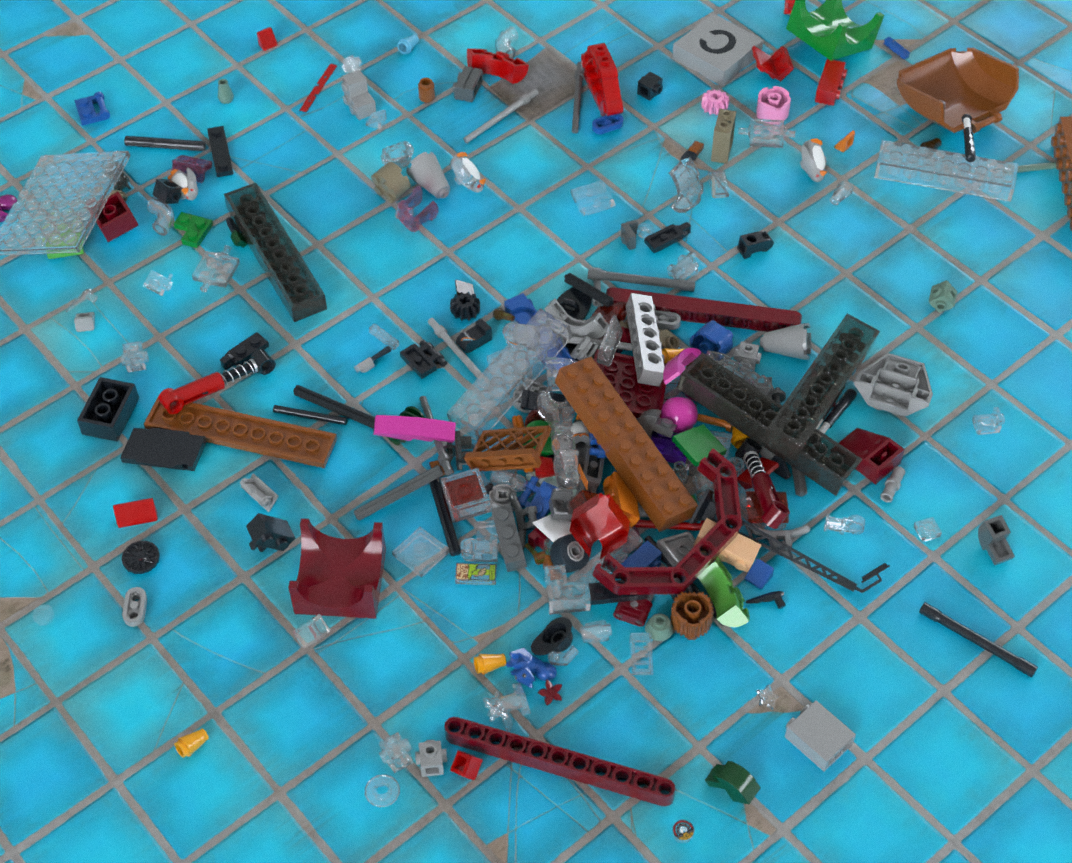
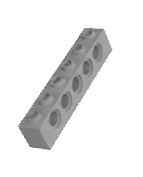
[625,293,665,386]

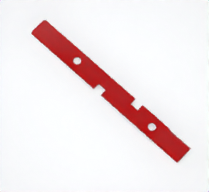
[299,64,337,112]

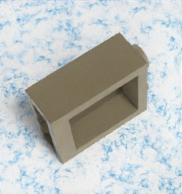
[711,109,736,164]

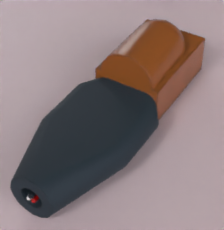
[679,141,704,169]

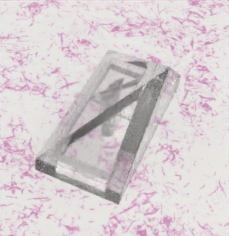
[708,171,729,198]

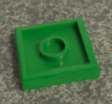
[672,424,727,467]

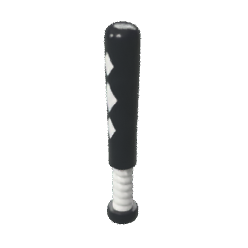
[961,114,976,162]
[810,389,857,444]

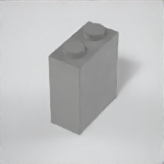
[785,700,856,771]

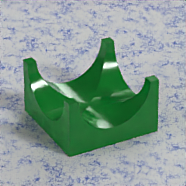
[786,0,884,61]

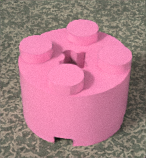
[756,86,791,125]

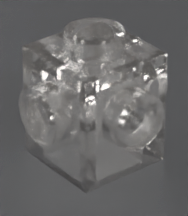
[120,341,149,373]
[379,732,414,773]

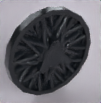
[121,541,160,574]

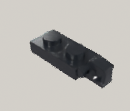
[644,222,691,253]
[220,332,269,370]

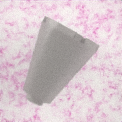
[406,152,450,198]
[760,323,811,360]

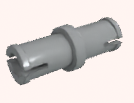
[880,466,905,502]

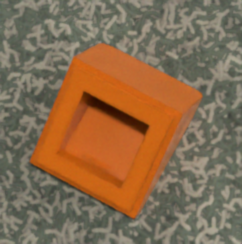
[834,130,855,152]

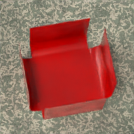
[569,492,630,559]

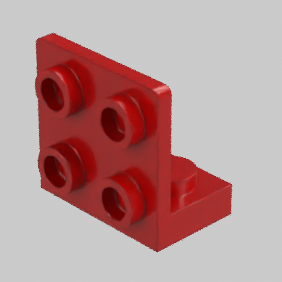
[752,46,794,82]

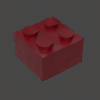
[88,192,139,242]

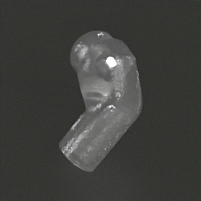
[548,645,579,666]

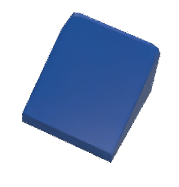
[744,558,774,590]

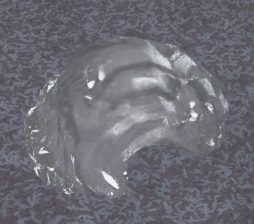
[381,141,414,169]

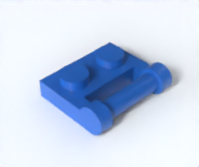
[74,92,110,126]

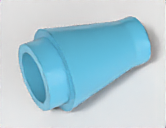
[397,34,419,54]

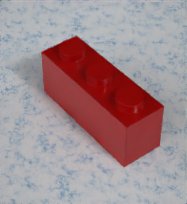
[815,59,847,106]

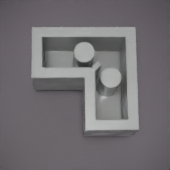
[341,70,376,120]

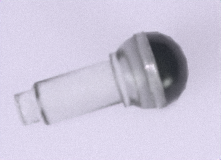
[475,471,495,494]

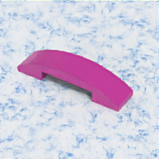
[663,348,702,385]

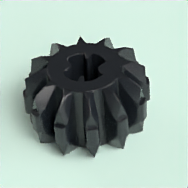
[450,291,480,321]

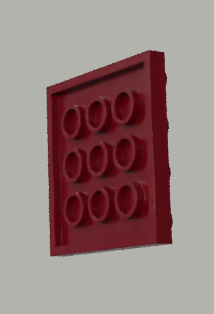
[594,349,667,418]

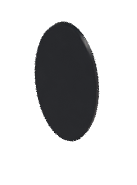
[548,287,592,335]

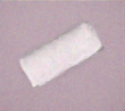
[596,315,623,366]

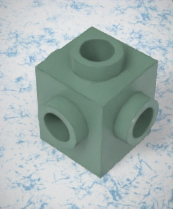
[929,280,957,313]

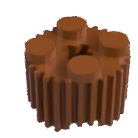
[671,592,714,640]

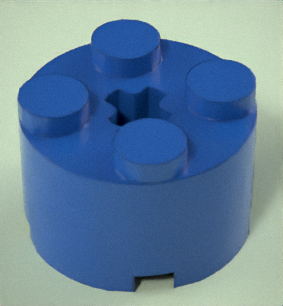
[690,320,733,363]

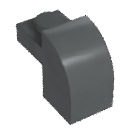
[637,409,677,439]
[978,515,1015,565]

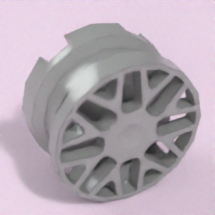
[571,336,598,361]
[489,484,516,512]

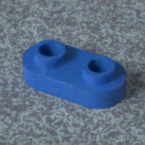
[592,114,623,134]

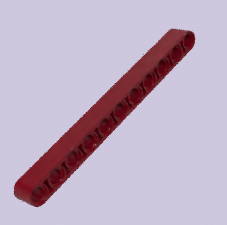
[603,287,802,332]
[444,717,675,807]

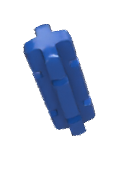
[884,37,910,60]

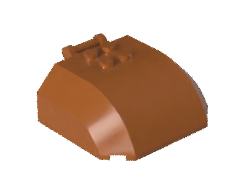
[897,48,1019,133]

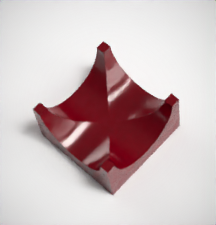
[288,518,386,619]

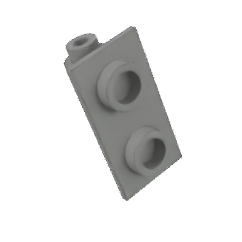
[240,473,278,512]

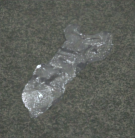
[537,390,581,490]

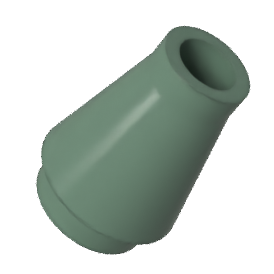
[218,79,234,104]

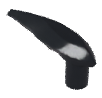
[746,591,786,609]

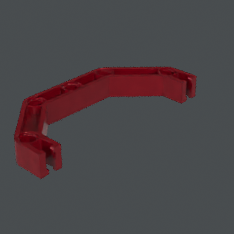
[592,448,742,595]

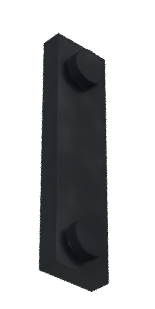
[207,126,234,177]

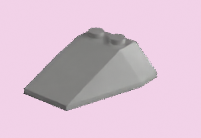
[854,353,933,417]

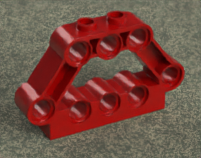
[581,43,623,117]

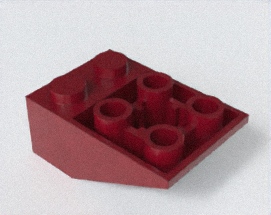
[831,428,905,485]

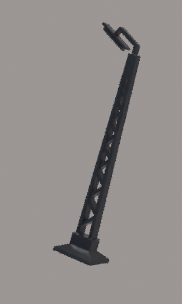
[689,489,890,593]

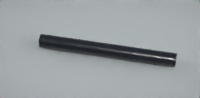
[273,405,348,425]

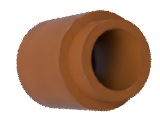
[418,78,435,103]

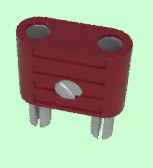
[613,594,654,627]

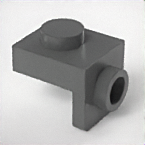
[621,220,638,250]
[549,488,573,521]

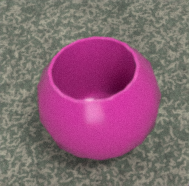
[661,397,698,433]

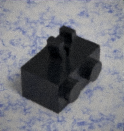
[246,513,296,552]

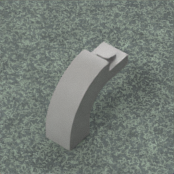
[544,298,610,339]

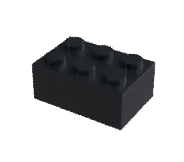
[77,377,139,442]

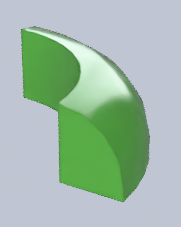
[697,556,750,627]

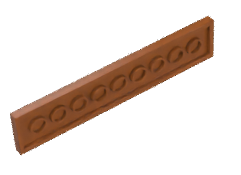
[144,398,337,468]

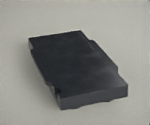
[120,428,207,471]

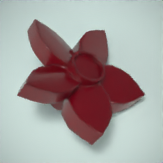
[538,680,562,705]

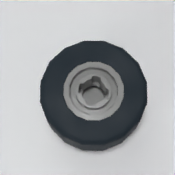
[550,534,590,573]

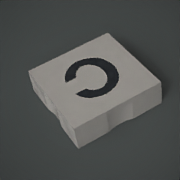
[672,13,763,87]

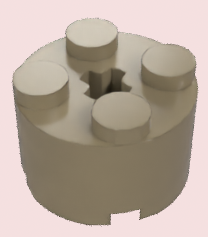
[371,162,411,203]

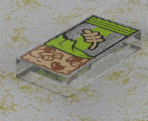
[455,563,497,585]

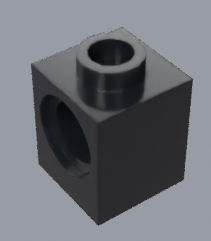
[152,179,182,204]

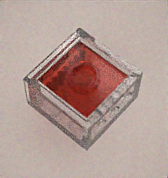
[440,468,491,523]

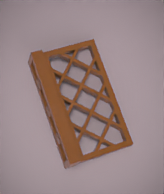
[464,425,552,472]

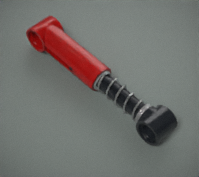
[158,349,276,414]

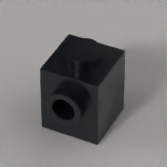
[637,72,663,101]

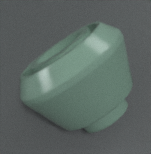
[645,614,674,641]

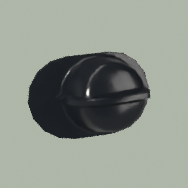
[531,617,573,655]

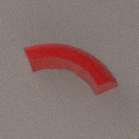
[467,49,529,84]

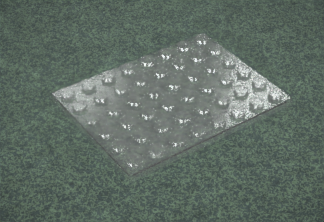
[0,151,131,255]

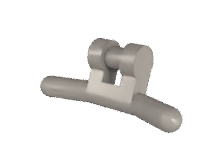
[750,525,810,551]

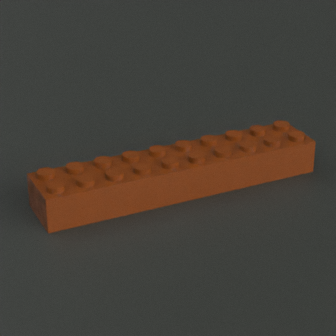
[555,356,698,532]

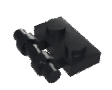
[400,340,447,379]

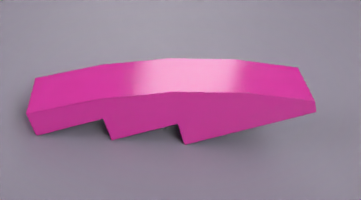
[373,415,456,443]

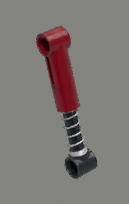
[735,438,790,529]

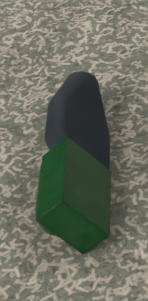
[226,217,247,248]

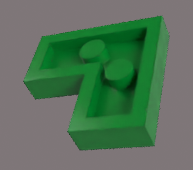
[173,212,213,248]

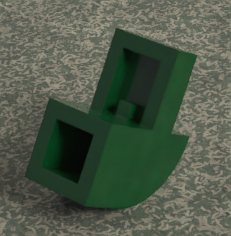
[705,761,761,805]

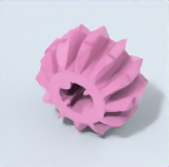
[701,89,729,116]

